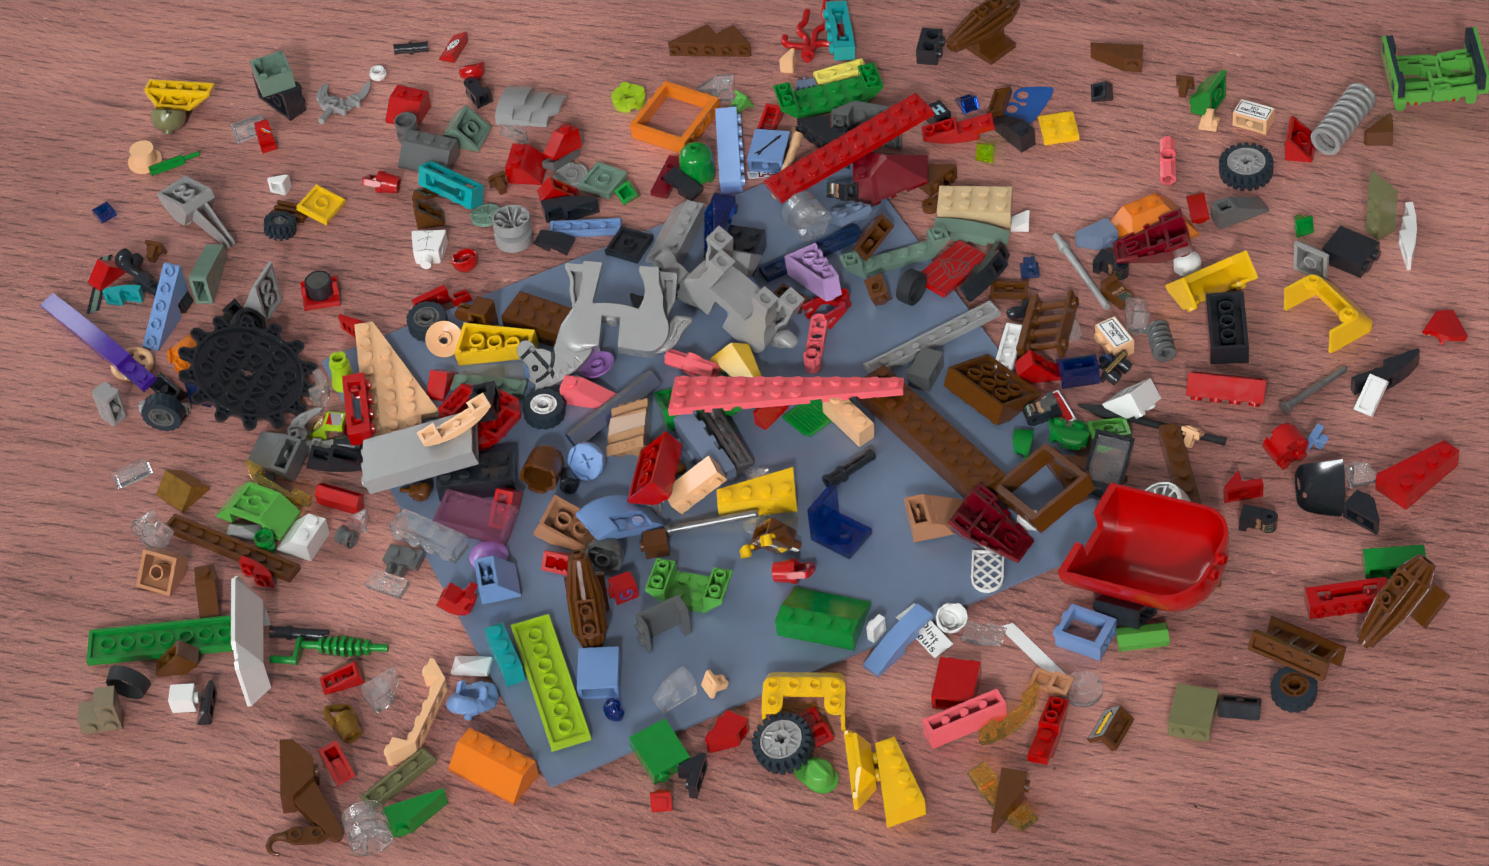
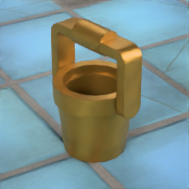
[322,704,362,744]

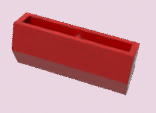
[315,482,364,516]

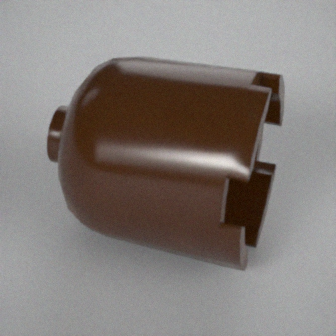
[520,445,565,494]

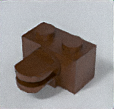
[455,296,499,326]

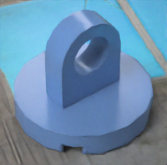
[568,442,605,481]

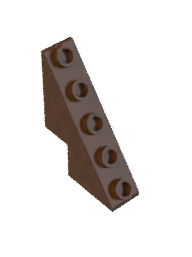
[668,24,752,57]

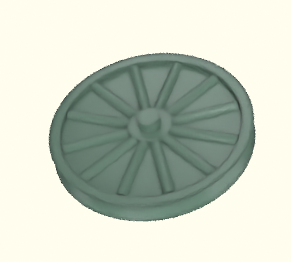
[470,204,500,227]

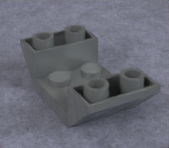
[831,101,902,149]

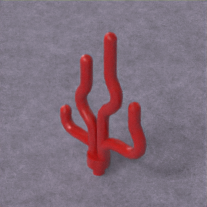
[781,0,843,63]

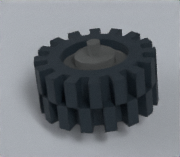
[264,211,296,241]

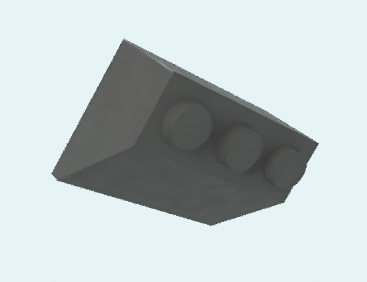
[398,129,460,174]

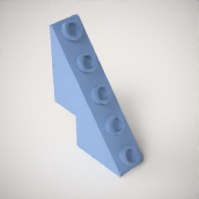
[142,262,188,351]

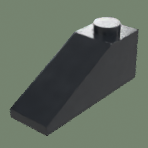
[994,115,1036,153]

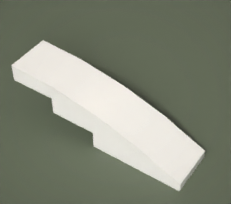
[1398,202,1417,270]

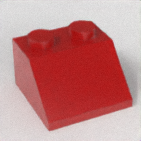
[385,85,432,126]
[505,143,548,185]

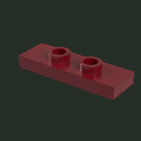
[650,155,680,199]

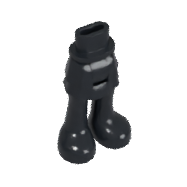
[115,248,158,296]

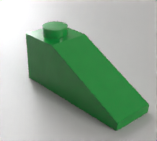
[384,788,448,838]

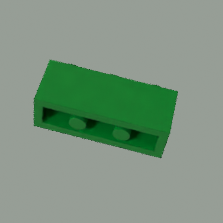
[1362,545,1427,579]

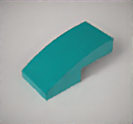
[102,285,145,306]

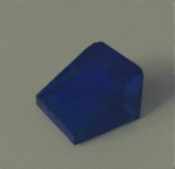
[955,94,979,114]

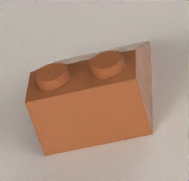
[532,495,595,552]

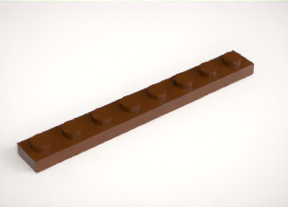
[163,514,301,583]

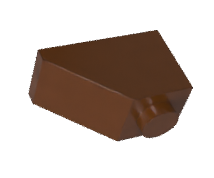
[156,640,200,677]

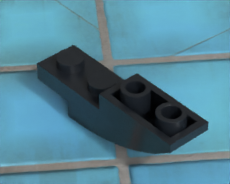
[959,241,1010,302]
[1351,348,1420,395]

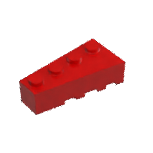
[1375,440,1459,510]

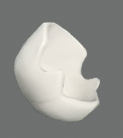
[1173,250,1202,276]
[935,603,968,634]

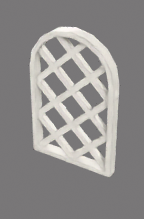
[971,550,1004,593]

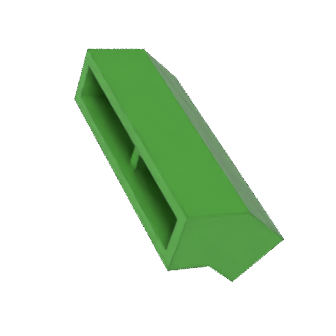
[1115,622,1170,652]

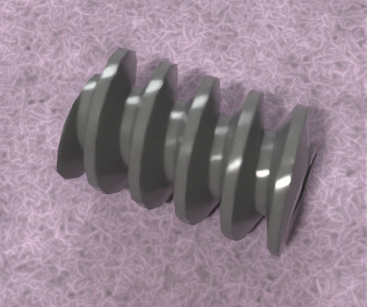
[1146,319,1177,362]

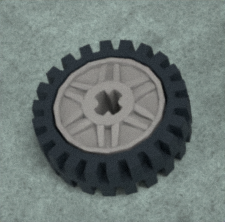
[1219,142,1274,191]
[752,712,815,775]

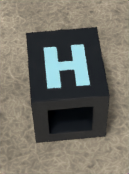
[926,100,951,124]

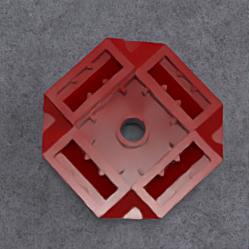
[438,384,522,452]

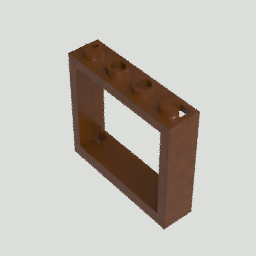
[992,443,1096,533]

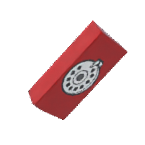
[439,32,468,63]

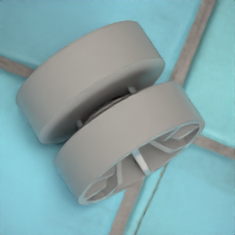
[492,205,533,253]

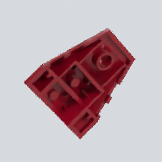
[853,152,929,206]
[1113,208,1194,263]
[945,482,1034,563]

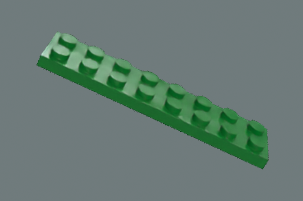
[86,616,234,666]

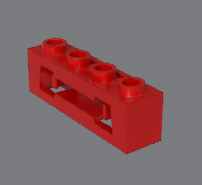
[342,372,376,446]
[1304,577,1387,619]

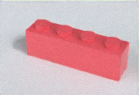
[922,688,1007,749]

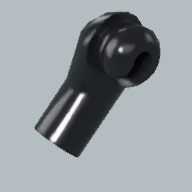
[1006,299,1029,319]

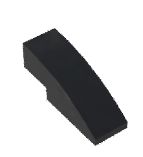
[540,196,600,223]
[306,444,363,472]

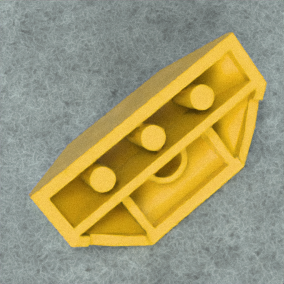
[144,79,215,111]
[843,730,880,810]

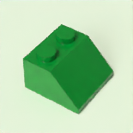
[1189,70,1227,116]

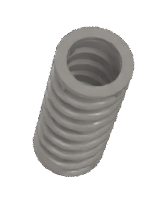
[1311,83,1376,155]

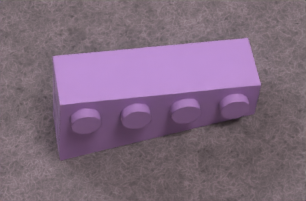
[784,243,842,301]

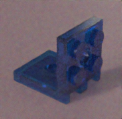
[807,484,872,559]

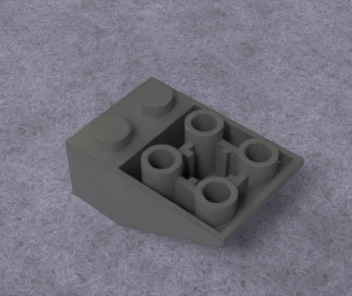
[245,432,310,481]

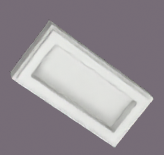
[1354,374,1389,418]

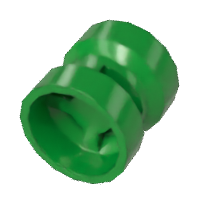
[254,529,277,553]

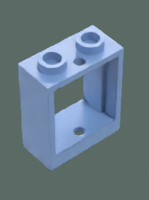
[1053,604,1117,661]

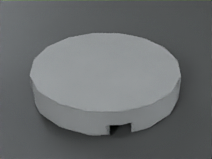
[554,162,589,189]

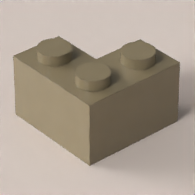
[78,686,123,734]

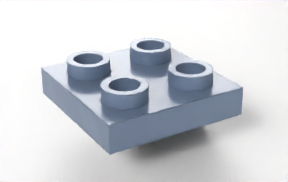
[824,200,872,227]

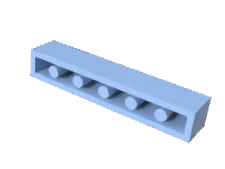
[715,107,746,195]

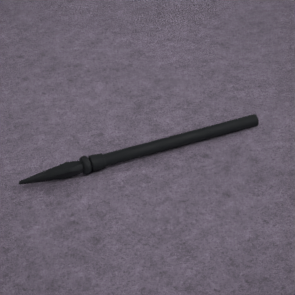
[1078,404,1227,446]

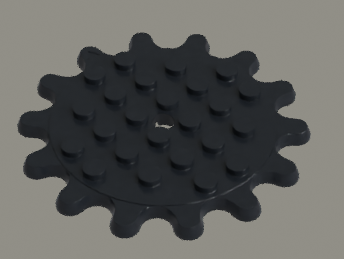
[178,315,319,431]

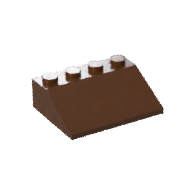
[943,354,1041,425]

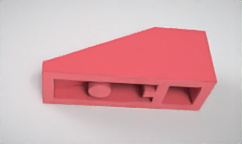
[559,375,617,409]

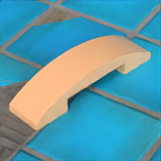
[417,393,491,446]

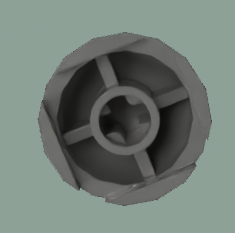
[585,538,624,575]

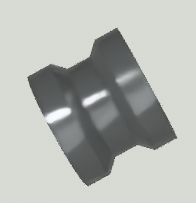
[334,525,359,549]

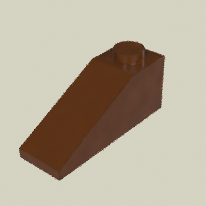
[1090,42,1144,72]
[853,214,894,261]
[194,564,221,619]
[991,768,1030,833]

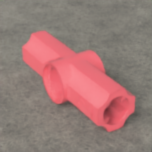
[1160,136,1176,185]
[664,349,719,377]

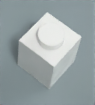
[168,683,201,713]

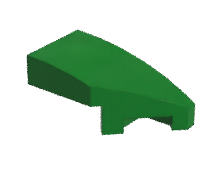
[1012,429,1034,460]

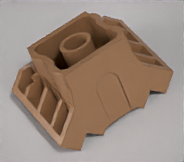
[607,398,651,457]

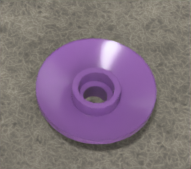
[579,351,614,378]

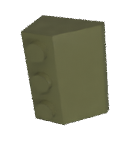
[1366,171,1398,241]

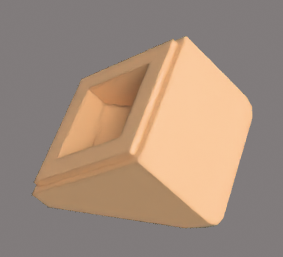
[779,48,796,73]

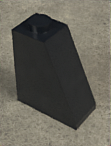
[1093,594,1157,629]

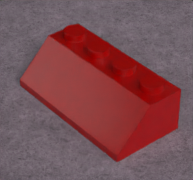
[1186,371,1269,407]
[627,431,683,505]

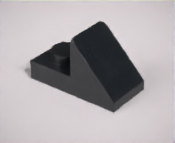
[677,753,708,799]

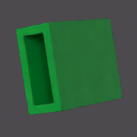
[629,718,690,785]

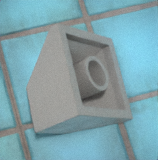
[1293,241,1329,281]

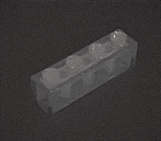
[389,508,469,564]

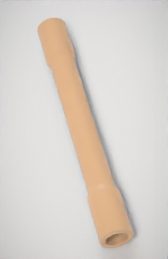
[771,132,803,199]

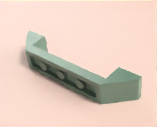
[839,225,950,278]

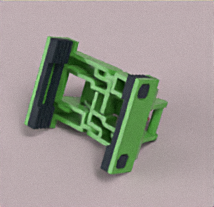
[1381,27,1489,111]

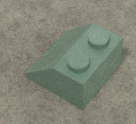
[442,105,492,152]

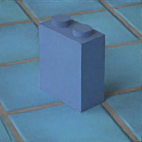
[577,646,621,700]

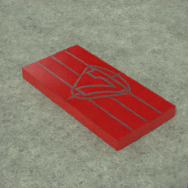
[921,240,986,298]

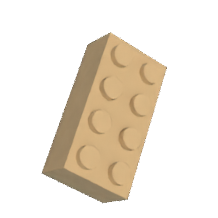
[937,186,1013,228]

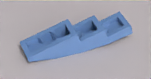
[863,603,933,677]

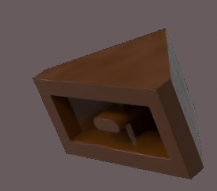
[1364,113,1393,146]
[413,197,445,230]

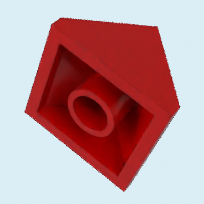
[1285,115,1315,163]

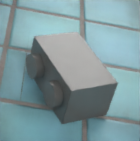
[906,347,944,392]

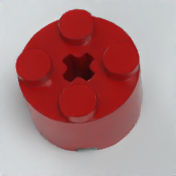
[1262,423,1309,470]

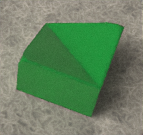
[614,180,641,205]

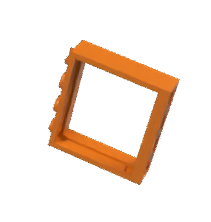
[629,81,720,153]

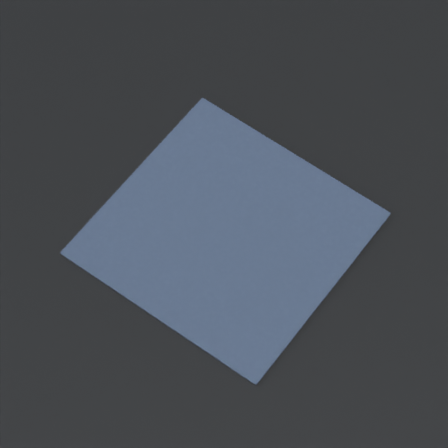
[322,163,1100,787]

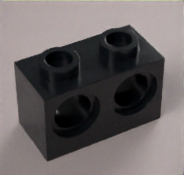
[916,27,946,65]
[468,381,500,424]

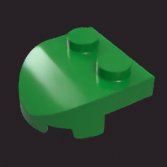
[1047,417,1090,450]

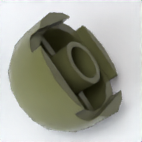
[151,109,186,134]

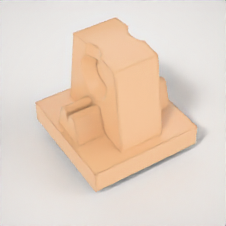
[1199,108,1220,132]
[1181,425,1205,448]
[701,670,729,699]

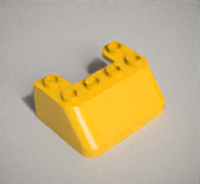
[762,672,847,730]

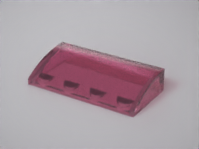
[432,489,518,546]

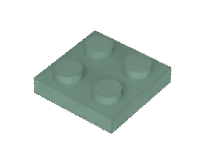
[579,161,628,200]

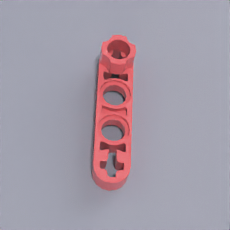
[803,313,828,374]

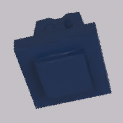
[1020,256,1040,279]

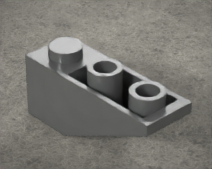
[1211,197,1269,230]

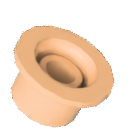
[128,140,162,174]

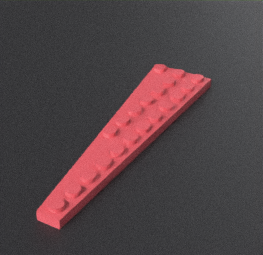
[668,376,904,416]

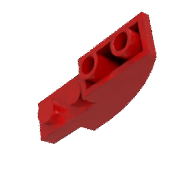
[921,112,995,144]
[1027,696,1070,765]

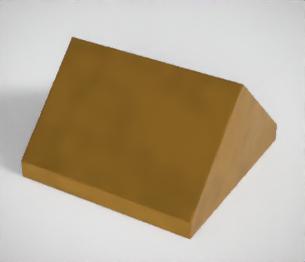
[156,470,210,513]

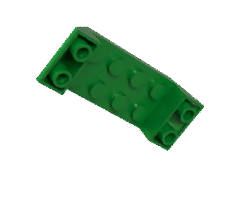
[773,62,883,119]

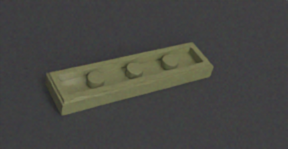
[360,747,437,812]

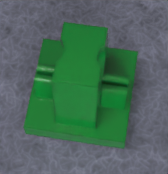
[1294,214,1314,238]

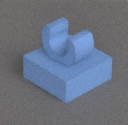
[1307,423,1329,450]

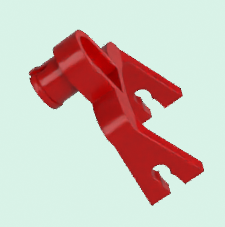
[801,288,852,329]

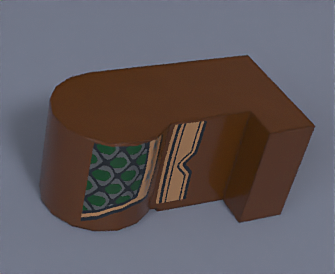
[1101,274,1135,310]

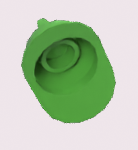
[794,757,839,794]

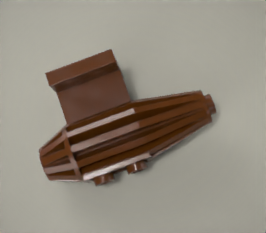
[946,0,1020,65]
[564,549,610,648]
[1357,554,1451,648]

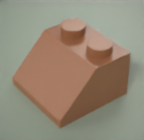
[136,547,188,596]

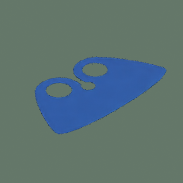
[1005,87,1054,125]

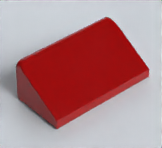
[753,405,789,430]

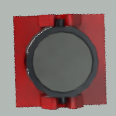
[300,271,341,311]

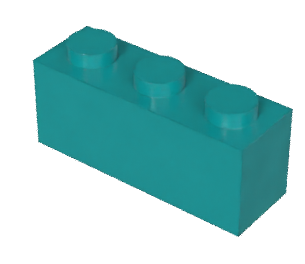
[484,622,525,687]

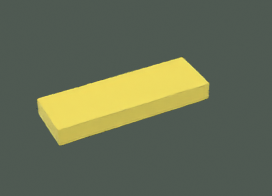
[813,58,865,86]

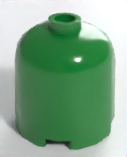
[679,142,716,187]

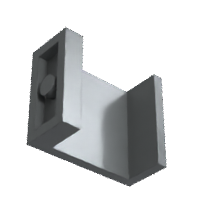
[634,594,692,653]

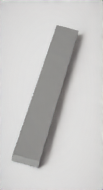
[863,300,1001,374]

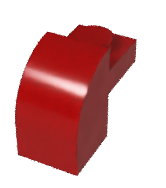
[436,581,478,616]

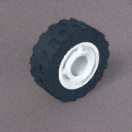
[523,388,565,430]

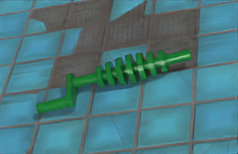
[269,635,389,665]

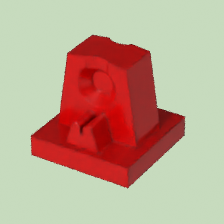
[650,789,673,812]

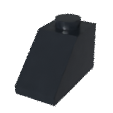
[1343,489,1380,535]

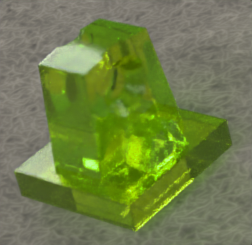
[975,143,995,163]

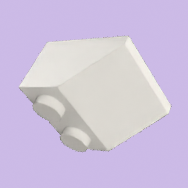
[1102,378,1161,419]
[277,514,330,561]

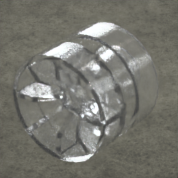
[782,192,831,241]
[342,800,393,856]

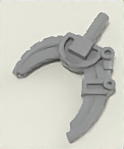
[316,81,371,124]
[286,408,348,453]

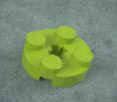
[611,82,646,113]

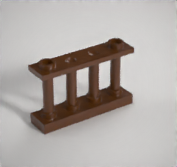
[1016,289,1079,358]
[1248,616,1347,682]

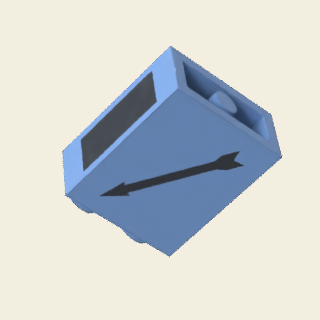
[747,129,791,173]

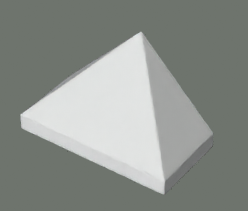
[451,656,493,676]

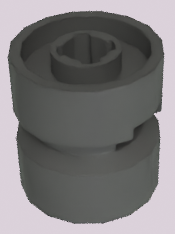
[394,112,419,144]

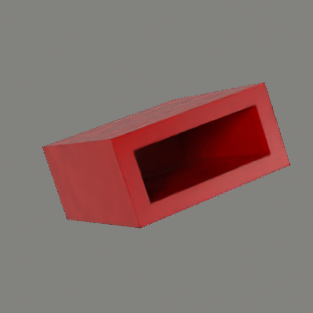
[931,657,982,710]

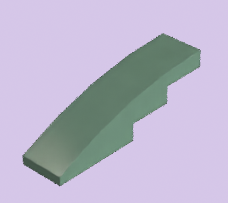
[933,218,1010,248]

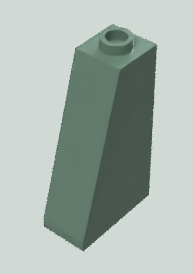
[188,244,227,304]

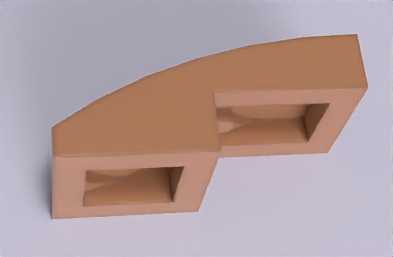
[1029,667,1074,697]

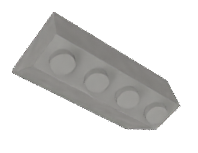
[646,200,706,265]

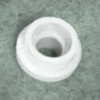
[369,65,387,81]

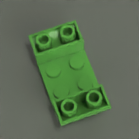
[216,481,301,541]
[645,558,733,613]

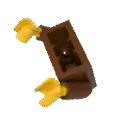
[739,517,802,559]

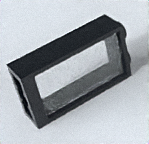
[1084,429,1135,500]

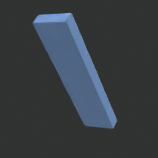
[549,218,622,237]

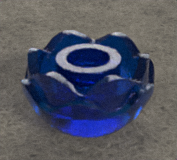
[603,697,625,722]

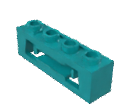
[823,1,855,61]
[418,161,484,209]

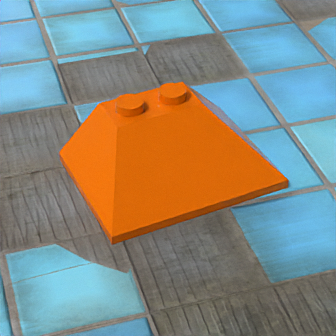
[1110,193,1199,240]

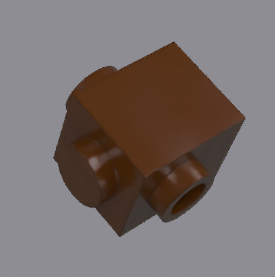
[864,273,892,306]

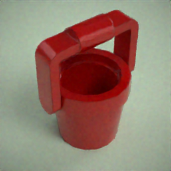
[361,170,401,194]
[771,558,816,584]

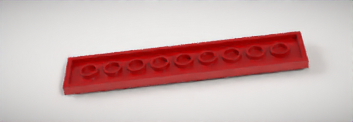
[763,93,935,204]

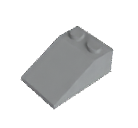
[244,261,283,325]

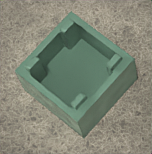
[250,50,296,97]

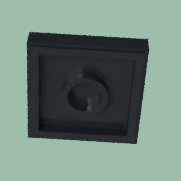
[605,226,654,264]

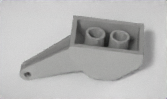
[157,176,235,250]

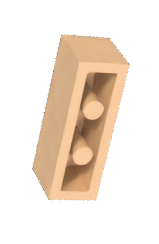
[823,398,874,447]
[668,456,727,515]

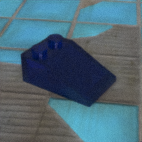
[704,193,738,258]

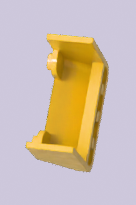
[1165,250,1258,312]
[1283,274,1373,353]

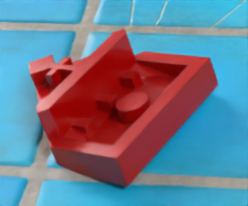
[1422,310,1468,345]

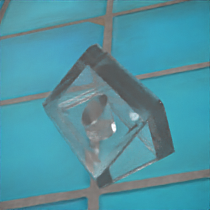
[230,114,265,144]
[110,458,153,489]

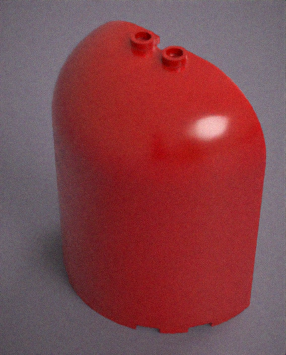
[1057,483,1229,612]

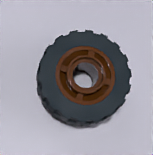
[1271,666,1318,713]

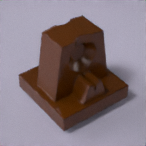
[1176,75,1195,98]
[488,171,507,195]
[145,240,168,263]

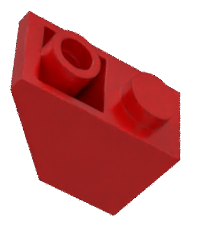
[705,710,750,753]

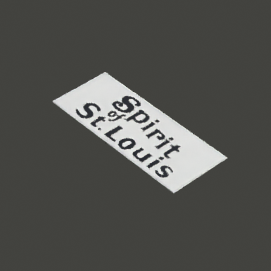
[896,603,953,658]

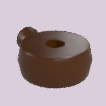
[922,195,938,214]

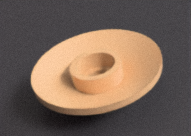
[425,321,461,358]

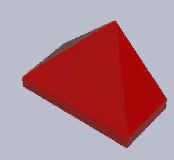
[541,550,571,576]

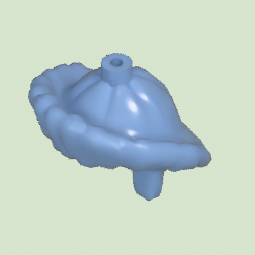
[446,681,499,720]

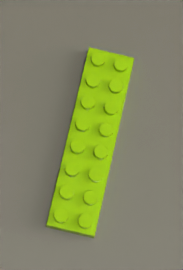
[511,614,591,752]

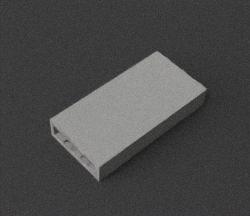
[361,413,479,494]

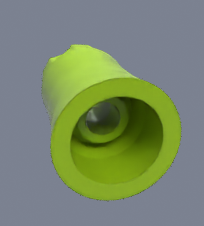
[329,351,354,393]

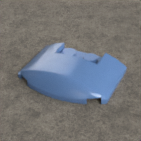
[576,495,664,541]

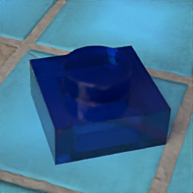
[92,202,117,224]

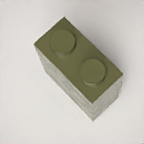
[1168,683,1219,742]

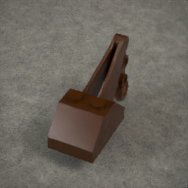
[265,739,343,856]

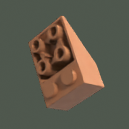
[904,494,964,542]

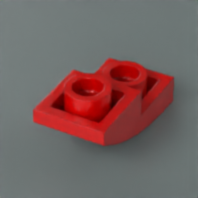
[1186,192,1210,224]
[239,556,275,589]

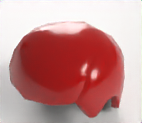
[459,62,485,80]
[450,248,479,273]

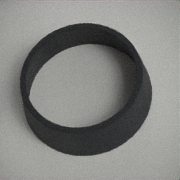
[106,665,151,699]

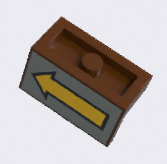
[1088,705,1134,751]

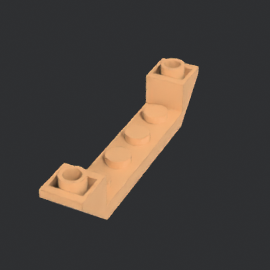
[384,658,448,766]

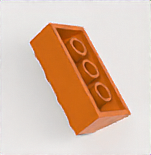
[448,727,539,805]

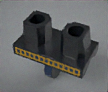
[1099,350,1133,386]

